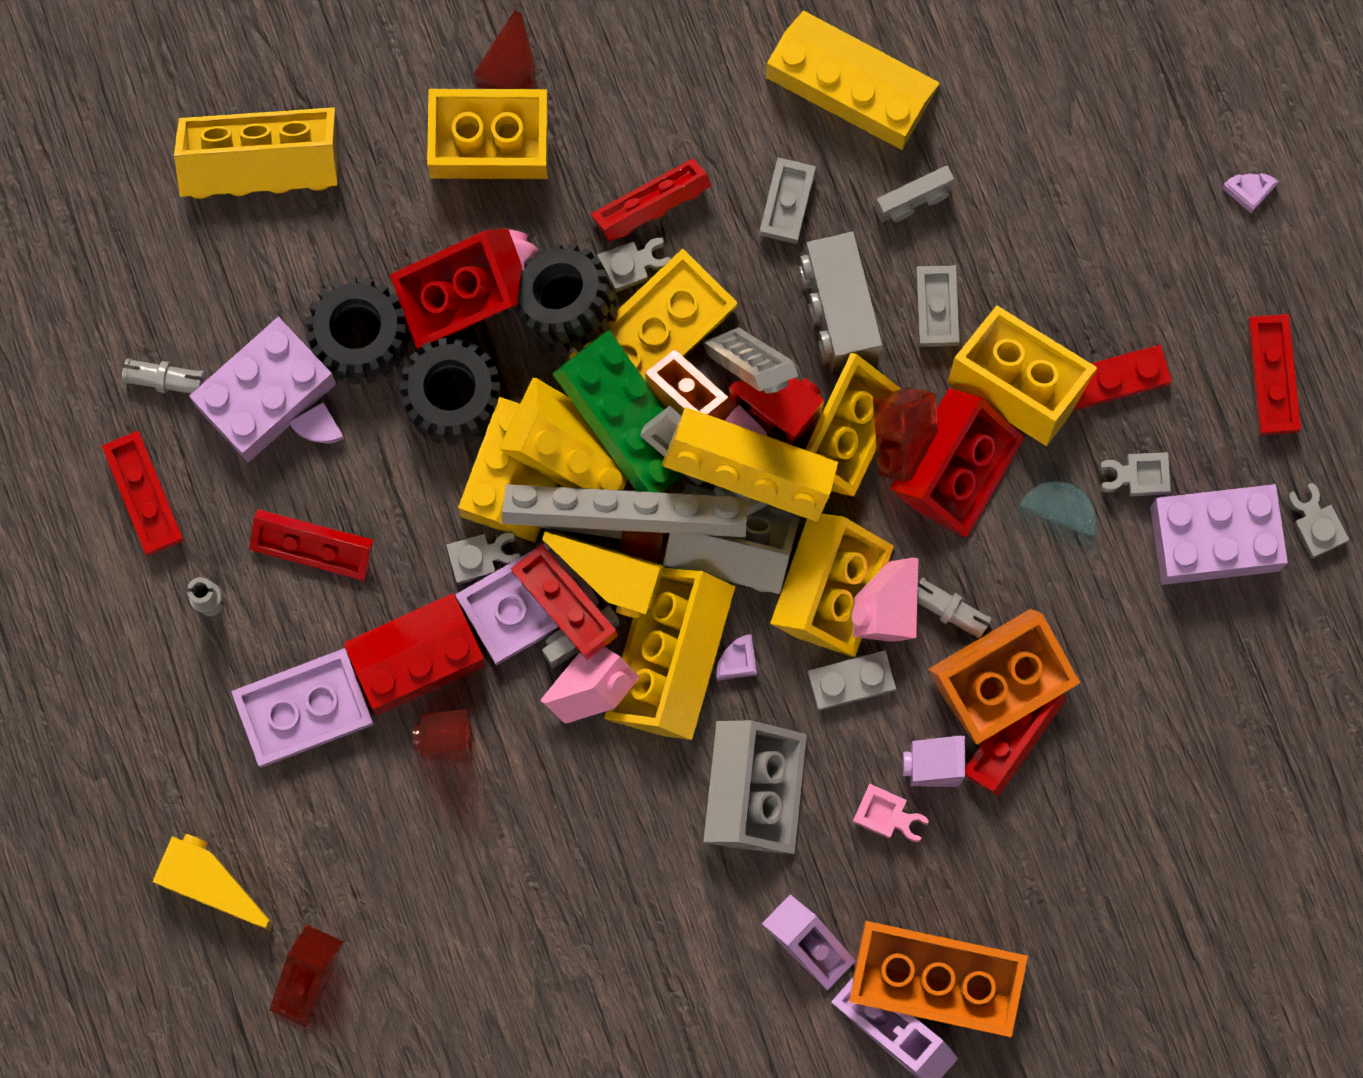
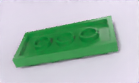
[552,330,684,493]

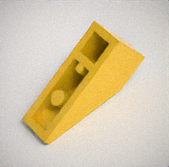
[542,530,665,619]
[153,834,273,931]

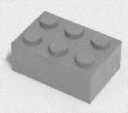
[799,231,882,375]

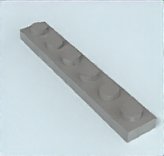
[702,327,798,393]
[502,484,748,537]

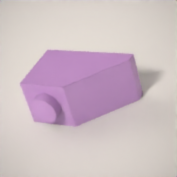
[902,736,965,787]
[762,895,855,990]

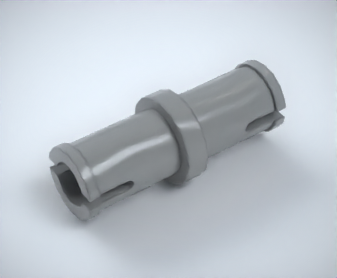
[122,358,206,394]
[187,577,223,617]
[917,577,992,639]

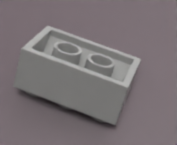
[663,483,800,594]
[704,720,807,854]

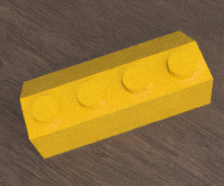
[766,10,940,150]
[174,107,339,199]
[662,407,838,522]
[604,568,735,740]

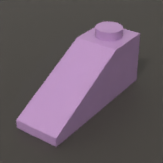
[832,978,958,1078]

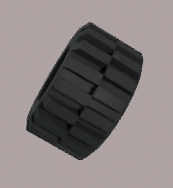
[513,244,619,354]
[306,276,409,384]
[400,338,502,445]

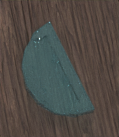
[1018,481,1097,538]

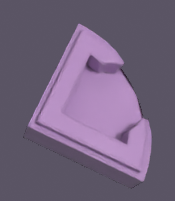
[1222,173,1279,213]
[289,403,344,444]
[716,634,757,681]

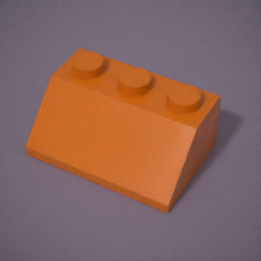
[927,609,1080,744]

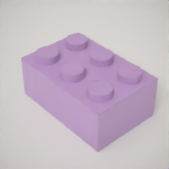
[189,316,336,463]
[1150,484,1288,585]

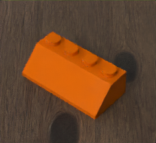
[849,921,1028,1037]

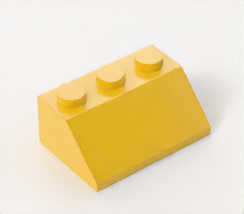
[427,89,548,179]
[947,305,1097,446]
[805,353,904,497]
[499,378,628,491]
[458,397,557,543]
[770,513,894,657]

